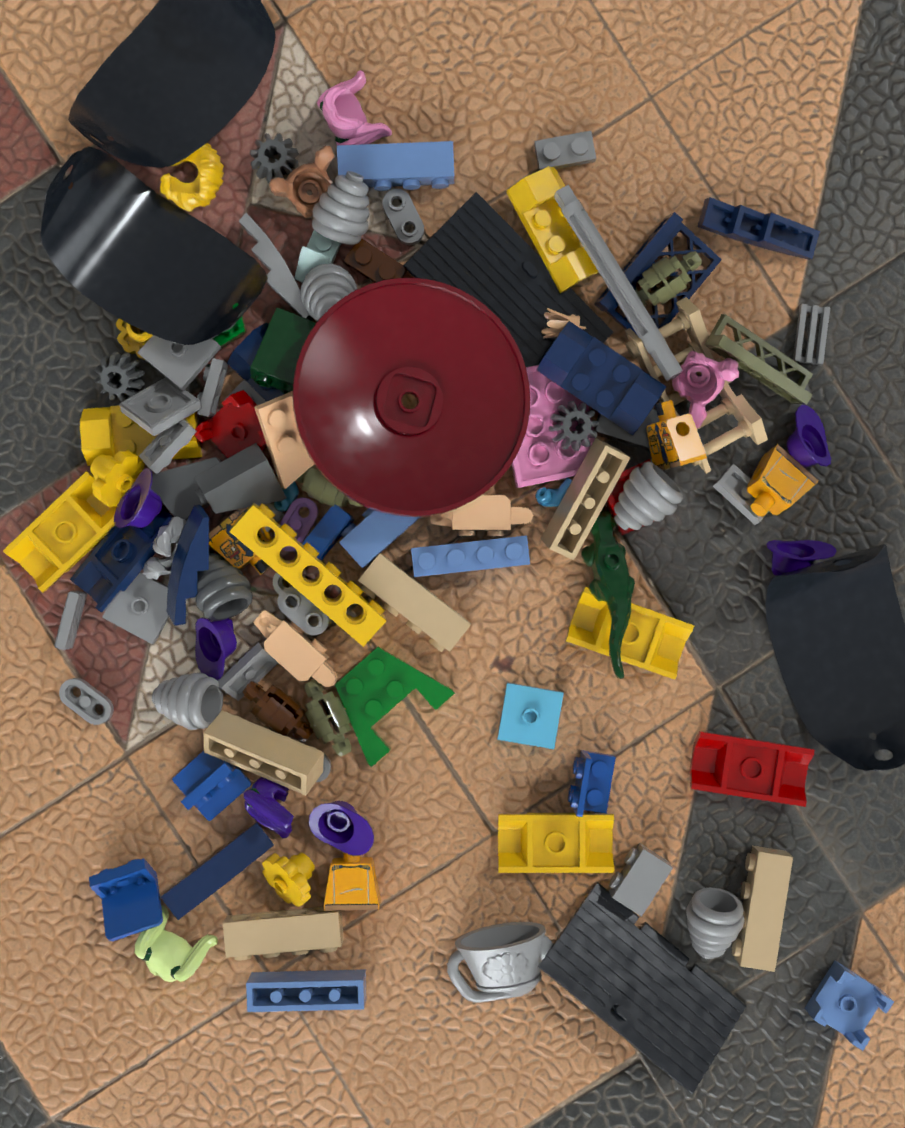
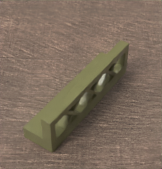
[705,314,813,405]

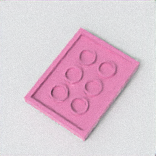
[512,365,595,488]

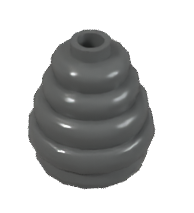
[196,551,253,621]

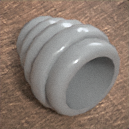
[312,171,370,245]
[300,263,357,321]
[614,462,683,530]
[152,673,223,730]
[686,887,745,959]

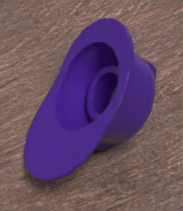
[786,405,831,468]
[114,468,162,528]
[766,540,837,576]
[195,617,237,681]
[308,800,374,856]

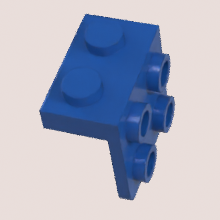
[89,858,163,941]

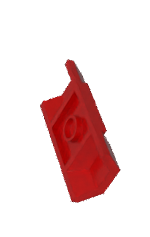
[689,731,815,807]

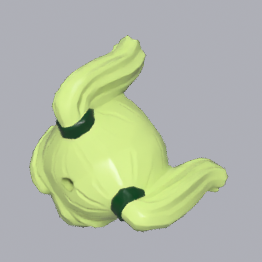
[134,905,218,982]

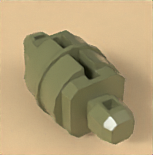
[635,251,702,306]
[297,465,363,507]
[305,679,352,757]

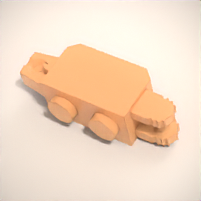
[430,495,534,536]
[253,610,338,688]

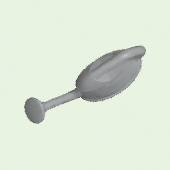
[447,922,554,1003]

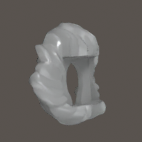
[143,516,187,580]

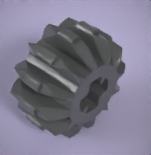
[250,133,299,184]
[94,352,145,402]
[549,401,599,451]

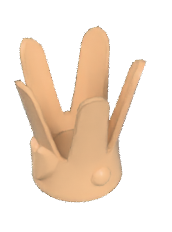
[541,308,586,339]

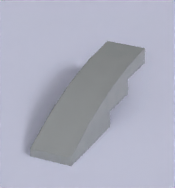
[239,213,312,321]

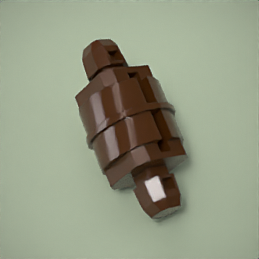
[242,681,314,742]

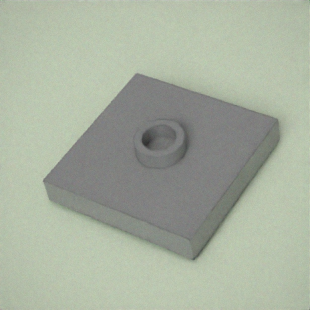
[138,335,221,391]
[119,377,202,436]
[102,572,169,645]

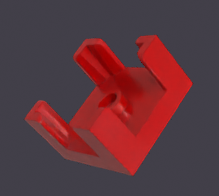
[194,390,267,459]

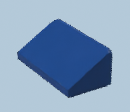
[302,505,354,561]

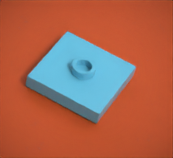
[497,682,564,749]

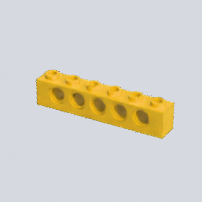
[229,503,387,647]

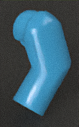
[274,474,299,512]
[536,478,572,507]

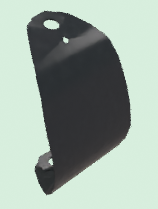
[68,0,276,168]
[40,147,268,345]
[765,544,905,771]

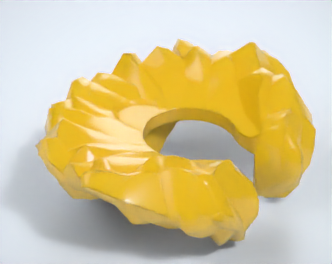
[160,143,224,212]

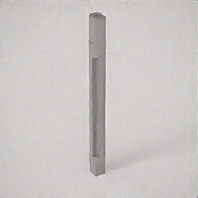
[554,185,683,381]

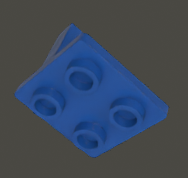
[172,751,252,821]

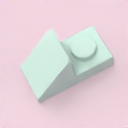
[294,230,342,283]

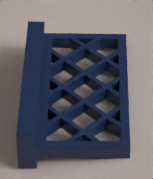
[594,212,722,336]

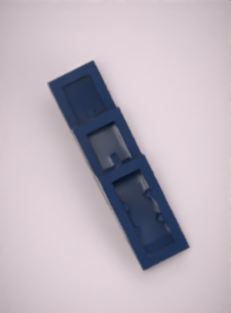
[697,197,820,260]
[166,504,209,626]
[160,822,274,920]

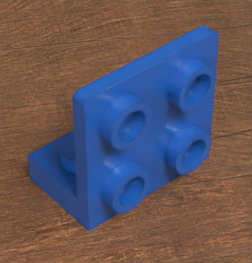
[568,750,616,817]

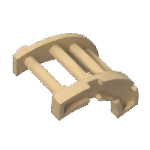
[625,297,768,474]

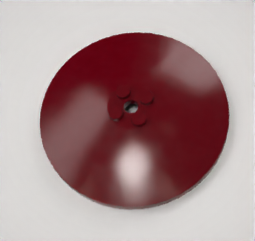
[292,278,530,517]

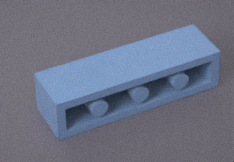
[337,141,454,191]
[339,508,421,568]
[411,536,530,577]
[246,969,367,1012]

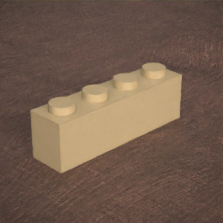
[541,438,630,560]
[358,553,471,652]
[203,710,324,795]
[732,845,793,972]
[223,906,344,961]

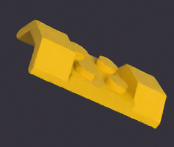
[506,166,599,294]
[80,405,202,466]
[3,471,117,593]
[566,587,695,680]
[498,813,614,873]

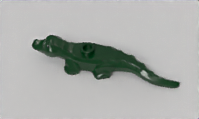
[581,505,635,679]

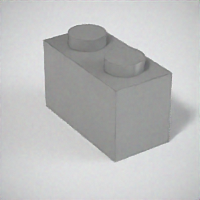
[609,843,673,917]

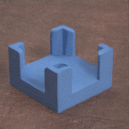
[805,960,894,1051]

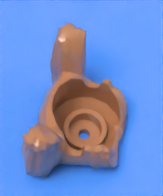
[269,145,335,218]

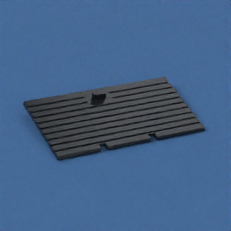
[403,192,614,367]
[538,882,746,1094]

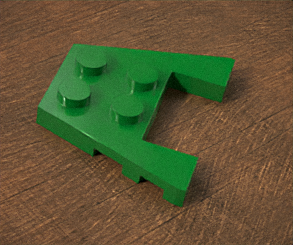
[335,646,455,767]

